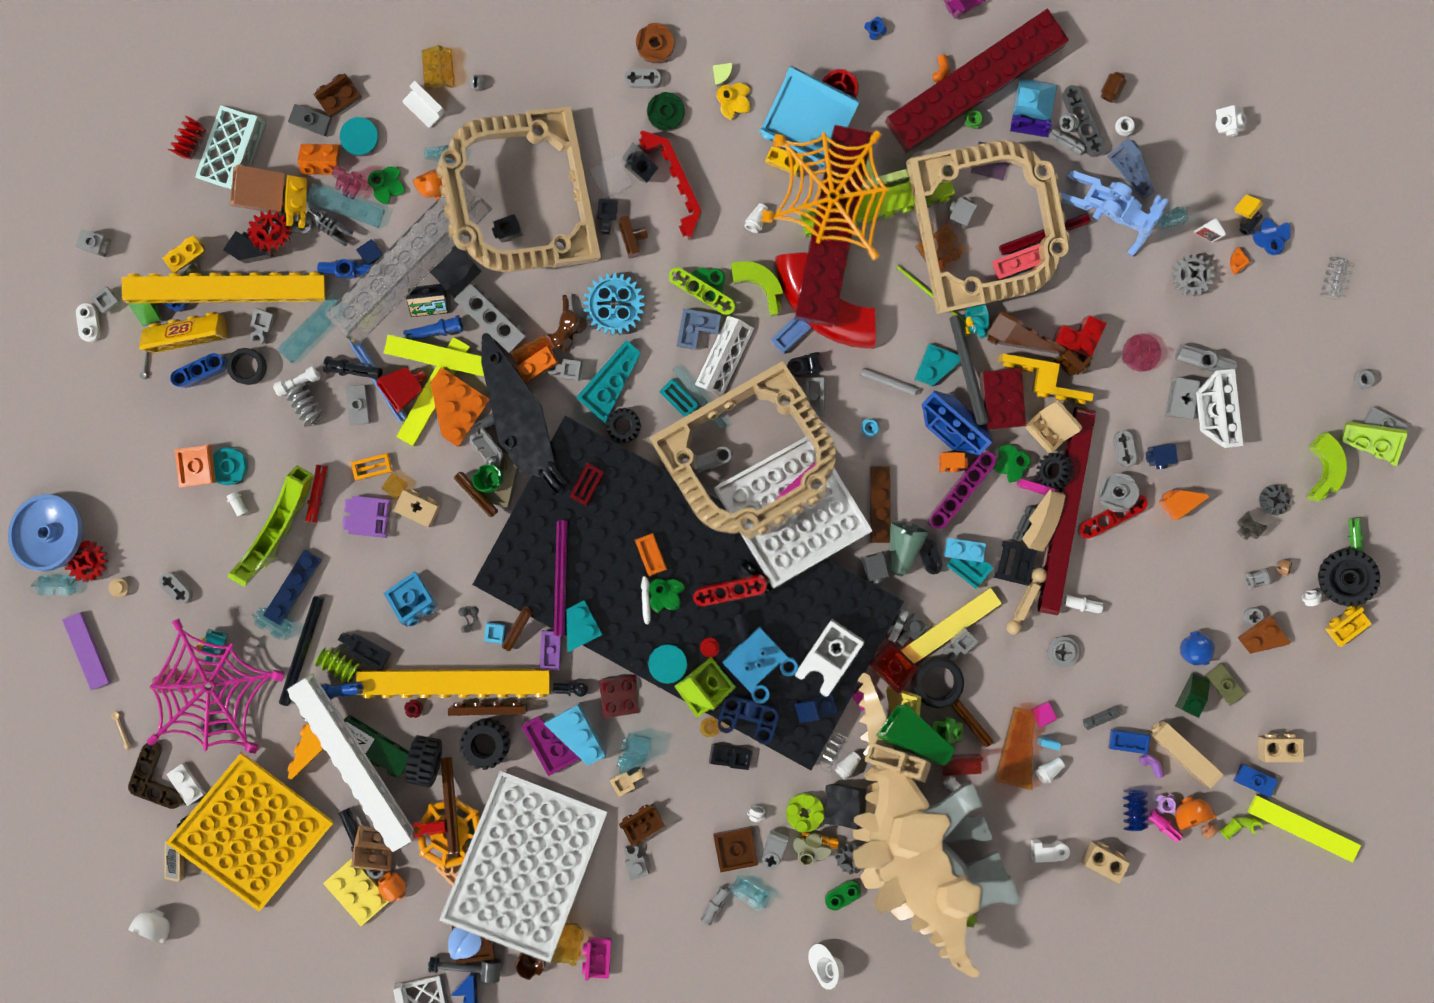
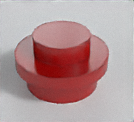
[700,638,720,657]

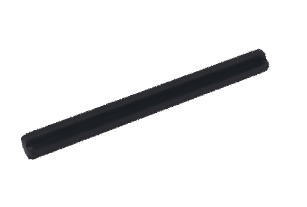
[279,596,324,706]

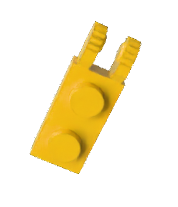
[285,175,307,228]

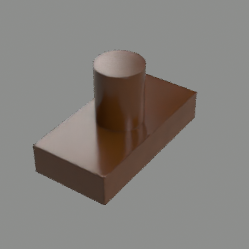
[618,216,648,259]

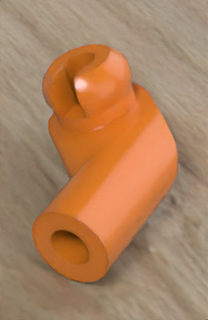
[932,54,950,83]

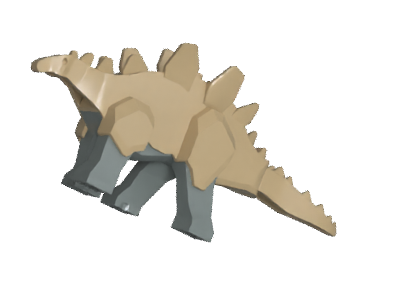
[853,673,1021,978]

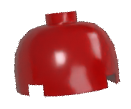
[822,69,859,98]

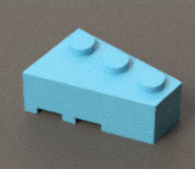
[544,702,607,765]

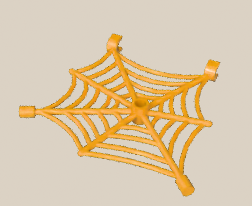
[761,131,889,260]

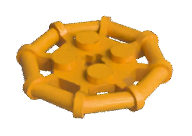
[414,797,480,870]

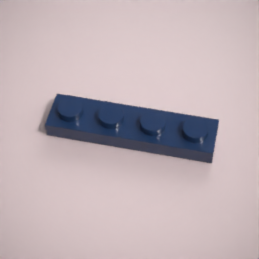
[263,550,322,625]

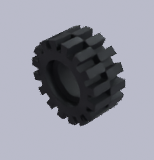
[606,408,641,443]
[1036,453,1075,489]

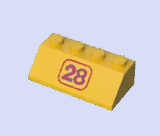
[139,312,229,353]

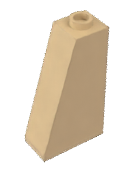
[1149,721,1224,789]

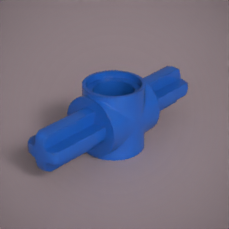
[317,259,375,279]

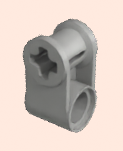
[762,830,789,870]

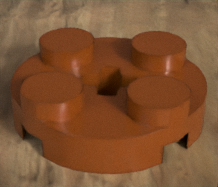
[636,23,674,63]

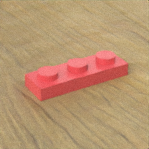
[991,244,1040,280]

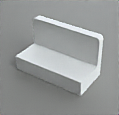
[403,81,446,128]

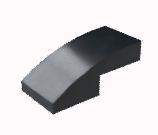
[709,744,752,770]

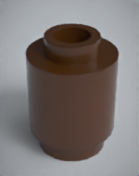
[1100,72,1127,103]

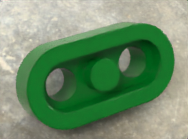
[825,880,861,911]

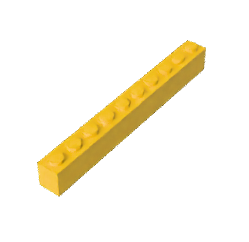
[122,272,327,303]
[356,669,551,698]

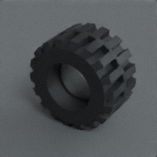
[459,718,511,770]
[405,735,442,787]

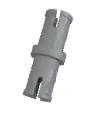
[700,886,730,926]

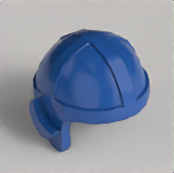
[1180,631,1215,666]

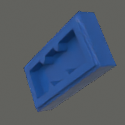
[1108,729,1151,754]
[1233,763,1278,798]

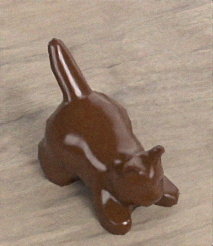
[547,295,586,352]

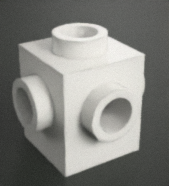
[1216,105,1246,137]

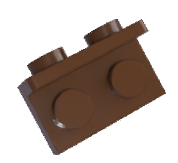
[313,73,362,118]
[1053,350,1093,376]

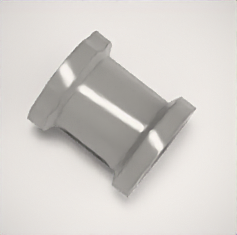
[1244,569,1270,590]

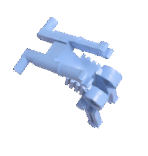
[1061,170,1168,256]

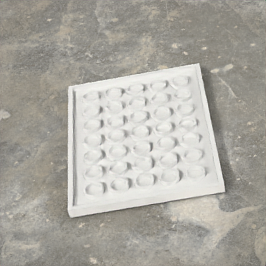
[439,771,607,963]

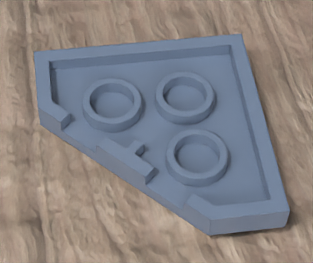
[1107,137,1155,200]

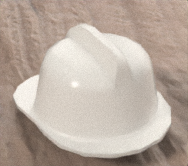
[808,944,844,990]

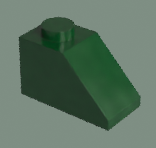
[1175,673,1210,718]

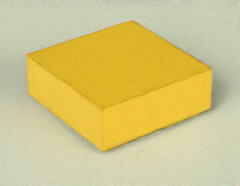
[1234,194,1263,219]

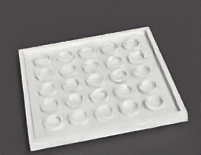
[714,437,872,589]

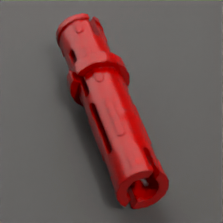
[305,465,328,523]

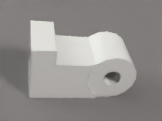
[1030,839,1070,863]

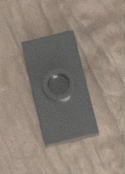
[288,104,332,136]

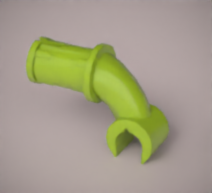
[1219,817,1263,840]

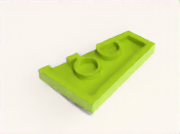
[1341,421,1408,467]

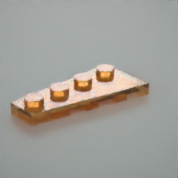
[994,706,1034,791]

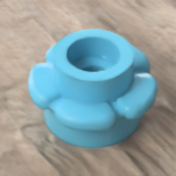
[861,419,880,438]

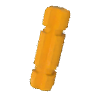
[801,832,839,849]

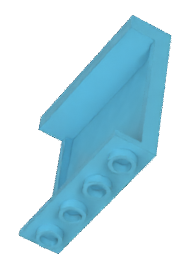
[759,66,861,167]

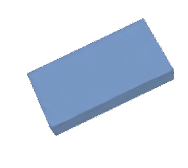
[770,318,811,354]

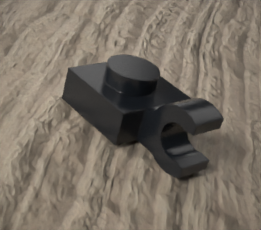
[597,198,618,235]

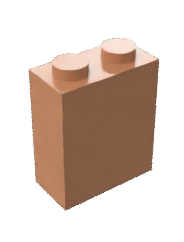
[230,164,286,214]

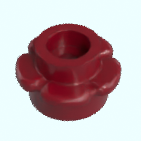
[404,699,423,718]

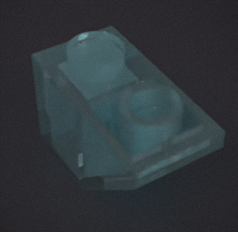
[616,733,651,774]

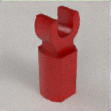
[412,820,447,838]

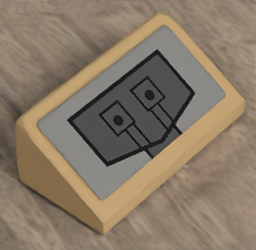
[165,840,185,881]

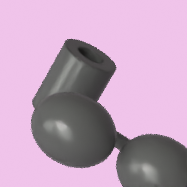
[458,606,479,633]

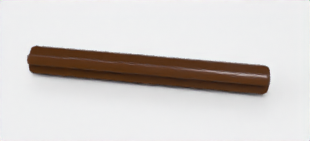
[441,757,460,854]

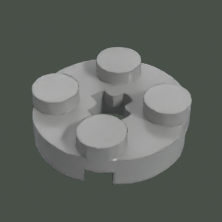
[1099,473,1139,512]

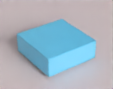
[484,622,506,644]
[1037,736,1061,751]

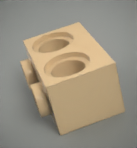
[1258,733,1304,762]
[1081,841,1130,884]

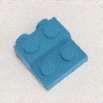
[384,572,438,627]

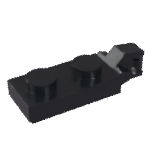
[338,632,392,671]

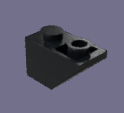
[223,231,273,264]

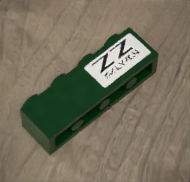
[344,715,409,777]

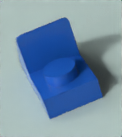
[451,973,478,1003]

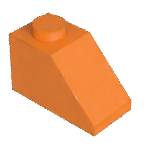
[1159,489,1209,520]

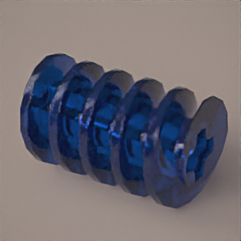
[1123,789,1149,831]

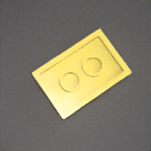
[323,858,389,926]

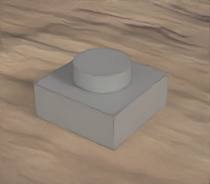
[91,286,121,314]

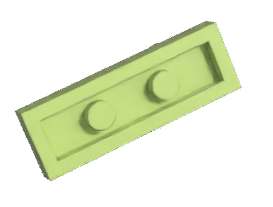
[861,159,910,191]

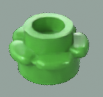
[964,110,983,129]

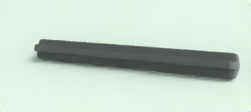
[949,315,988,425]

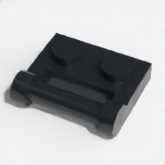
[994,541,1037,586]

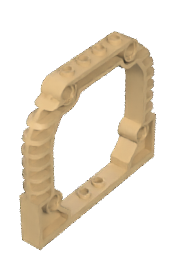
[437,106,601,272]
[906,140,1070,314]
[649,361,836,538]

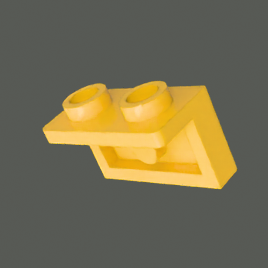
[162,235,205,273]
[1324,606,1371,647]

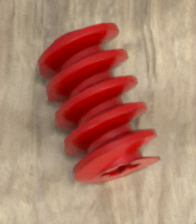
[168,115,207,160]

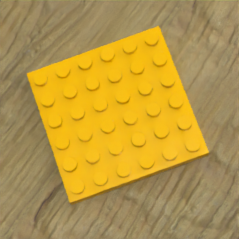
[166,752,334,912]

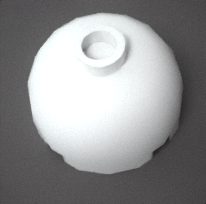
[128,909,170,944]

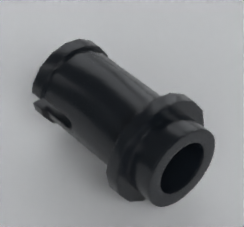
[1239,211,1263,236]

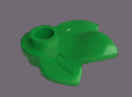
[368,166,405,205]
[691,267,725,301]
[993,445,1031,483]
[649,579,685,613]

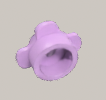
[1156,794,1176,814]

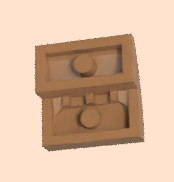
[351,826,392,872]

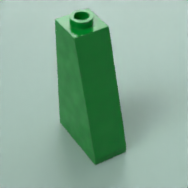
[876,705,955,765]

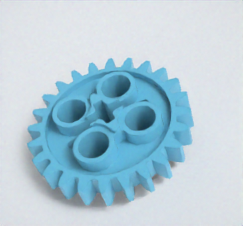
[583,272,645,336]

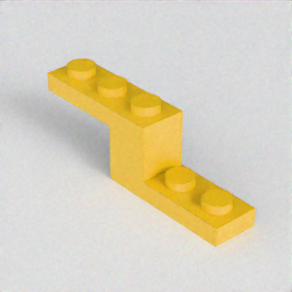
[998,354,1094,405]

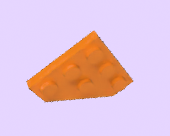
[430,367,489,447]

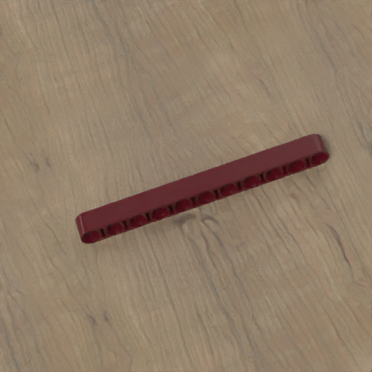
[1037,407,1096,616]

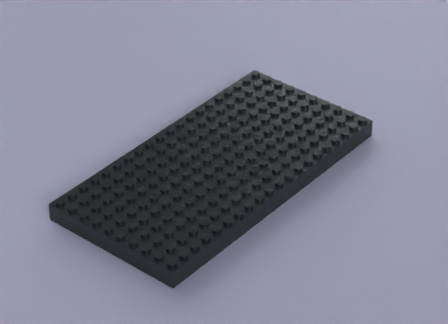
[472,415,904,770]

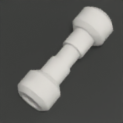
[273,366,321,397]

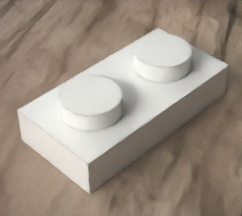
[166,762,206,806]

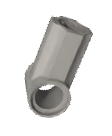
[694,446,732,473]

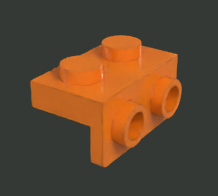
[297,144,340,175]

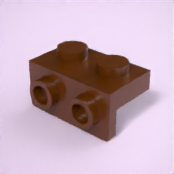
[619,804,666,847]

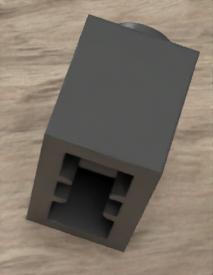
[861,552,889,583]

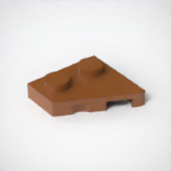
[1237,615,1291,654]

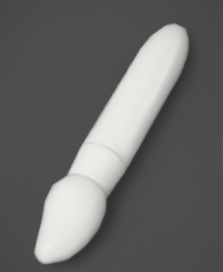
[641,576,651,624]

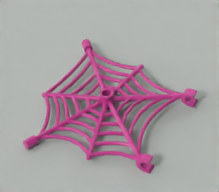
[147,618,284,754]

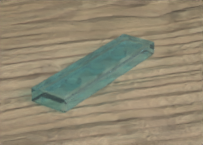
[306,183,385,228]
[277,295,346,363]

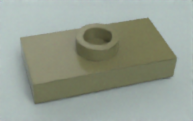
[1205,663,1245,706]

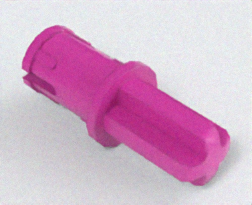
[1147,809,1183,842]

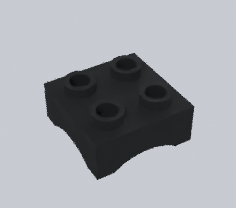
[427,244,482,298]
[824,784,867,830]

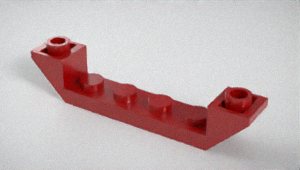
[638,130,701,240]

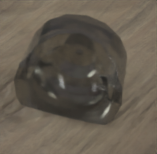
[1237,511,1268,540]

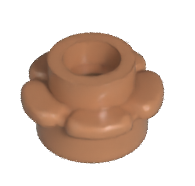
[1201,822,1219,839]

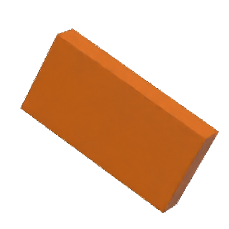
[635,533,667,576]

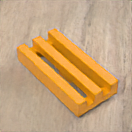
[350,453,393,481]

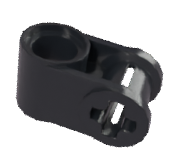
[786,352,824,377]

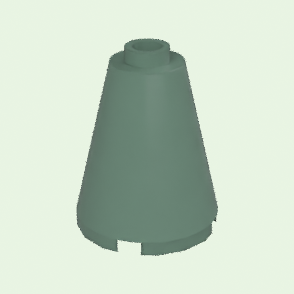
[889,521,928,576]

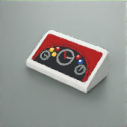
[1193,218,1226,242]

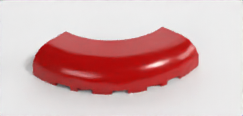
[775,253,876,349]

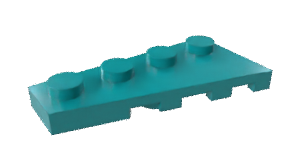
[576,340,641,423]

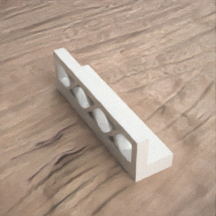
[695,316,754,397]

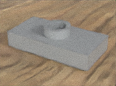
[346,385,370,425]
[1362,407,1407,430]

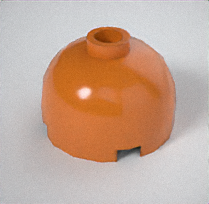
[412,169,442,200]
[1175,796,1216,830]

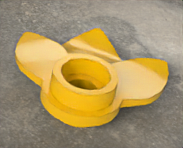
[716,83,751,120]

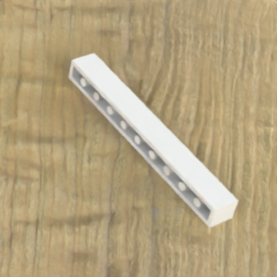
[287,673,417,852]

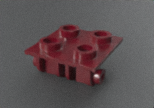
[599,675,639,719]

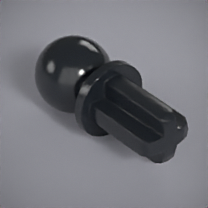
[553,681,588,697]

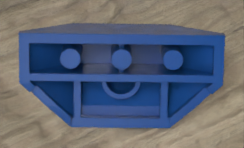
[921,390,993,455]

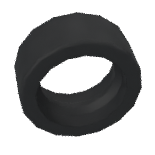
[226,348,267,385]

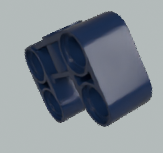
[718,694,778,745]

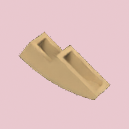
[1022,489,1065,552]
[864,743,931,782]

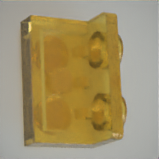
[421,45,455,90]
[550,922,583,966]

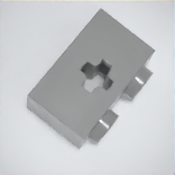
[1165,377,1201,420]

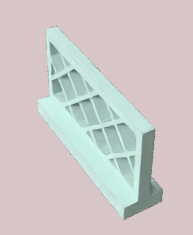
[195,105,266,190]

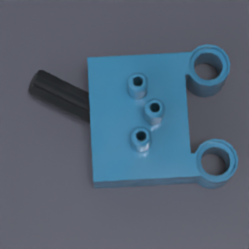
[723,613,798,703]

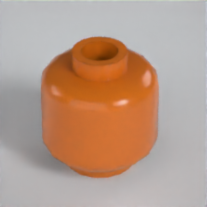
[378,872,407,902]

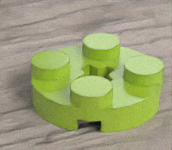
[786,793,824,833]

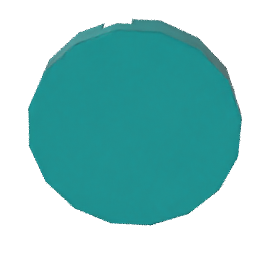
[340,117,379,156]
[213,447,248,486]
[648,644,687,684]

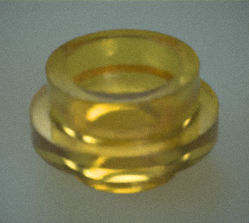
[700,718,719,737]

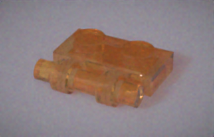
[915,224,965,270]

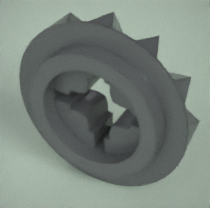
[1259,485,1291,515]
[835,844,863,875]

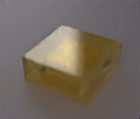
[381,473,409,499]

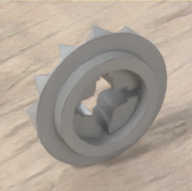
[1047,637,1079,667]

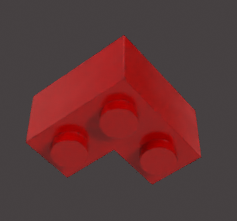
[1053,315,1107,359]

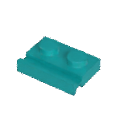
[945,558,994,589]

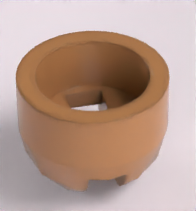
[1276,560,1292,576]

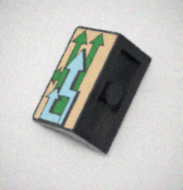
[406,284,449,317]

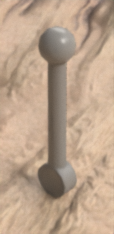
[139,351,148,379]

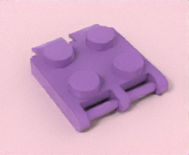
[342,496,391,538]

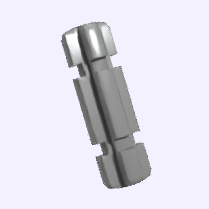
[1048,128,1085,155]

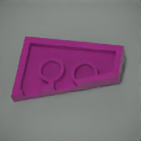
[521,716,580,776]

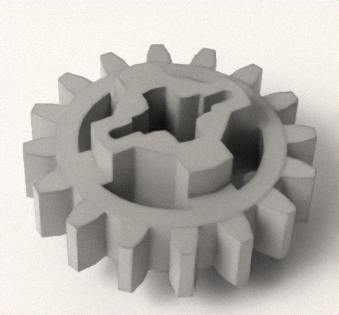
[1170,254,1215,296]

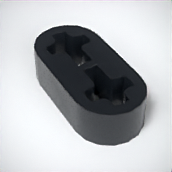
[919,539,942,575]

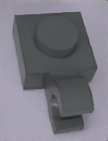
[896,613,928,646]

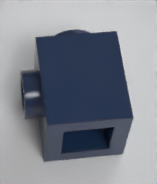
[1145,444,1178,469]

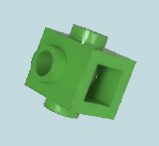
[933,717,963,746]

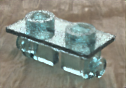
[31,575,76,596]
[252,607,293,641]
[729,876,770,911]

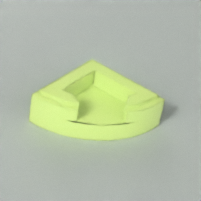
[713,63,732,86]

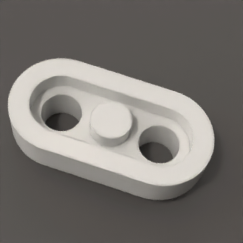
[76,303,101,342]

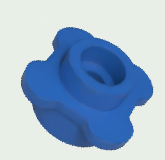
[864,17,887,40]

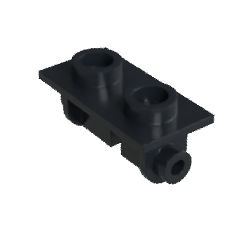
[735,559,773,598]

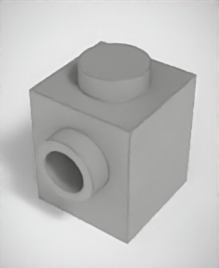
[947,197,977,229]
[76,229,111,257]

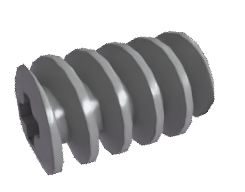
[286,383,325,427]

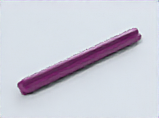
[554,520,568,636]

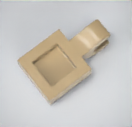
[609,768,645,797]

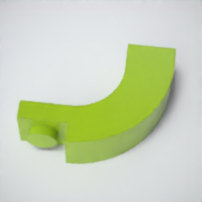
[731,261,783,317]
[1306,432,1347,501]

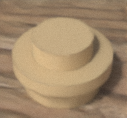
[109,578,129,597]

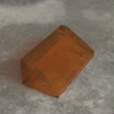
[511,335,553,365]

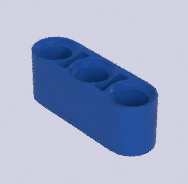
[170,353,228,388]

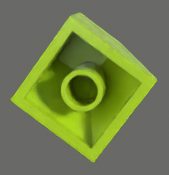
[677,657,736,710]

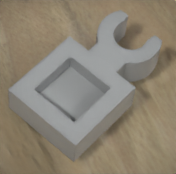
[250,308,275,344]
[548,359,583,381]
[886,609,909,642]
[943,627,978,662]
[624,845,649,880]

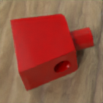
[376,367,426,413]

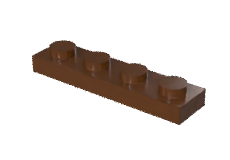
[870,466,890,543]
[448,701,527,716]

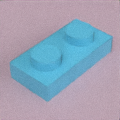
[944,538,986,563]

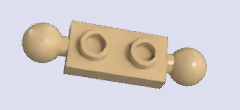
[1006,568,1047,635]

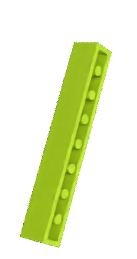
[799,171,955,238]

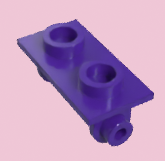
[1010,114,1052,138]

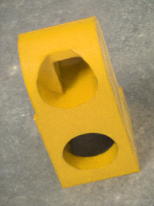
[765,146,804,177]

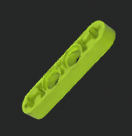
[669,267,736,315]

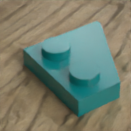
[914,343,960,387]
[567,600,602,652]

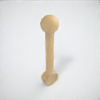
[112,712,132,750]

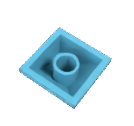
[1012,78,1057,121]

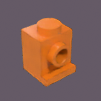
[939,453,968,472]

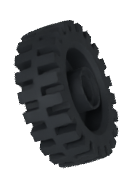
[1318,548,1381,607]

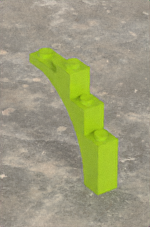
[228,465,314,587]

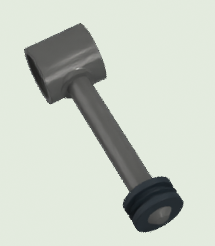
[428,957,501,983]

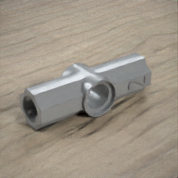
[1175,344,1237,372]

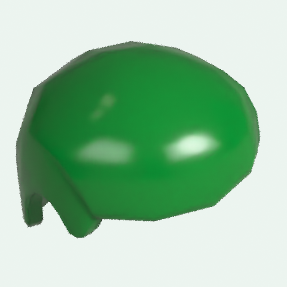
[472,464,504,493]

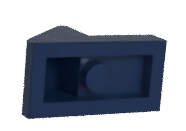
[794,693,837,723]

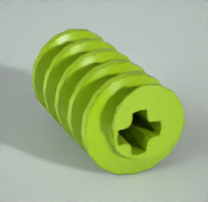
[314,647,359,684]

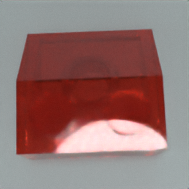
[870,642,918,694]

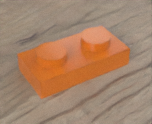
[516,346,559,384]

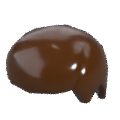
[515,952,546,980]

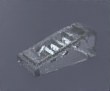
[815,730,849,773]

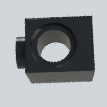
[624,151,659,183]
[492,214,523,243]

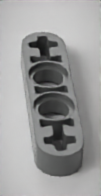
[1062,85,1105,157]

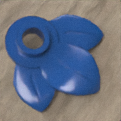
[1253,218,1291,255]

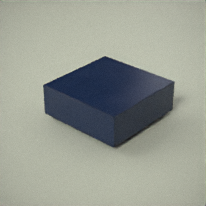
[356,239,384,265]

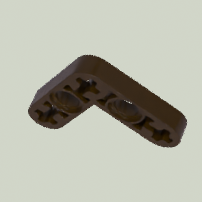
[128,742,184,809]

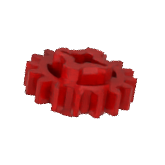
[247,210,292,253]
[65,540,109,582]

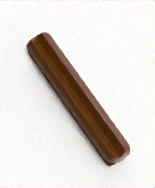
[454,472,498,517]
[502,606,533,651]
[951,699,993,747]

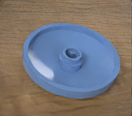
[8,494,83,572]

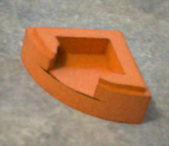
[1230,247,1251,275]

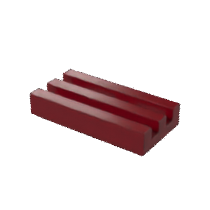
[569,463,605,506]

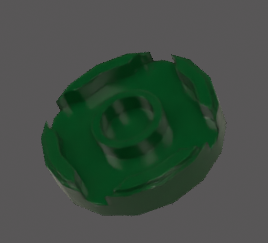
[647,92,685,132]

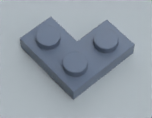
[677,308,721,350]

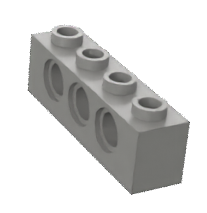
[454,283,528,355]

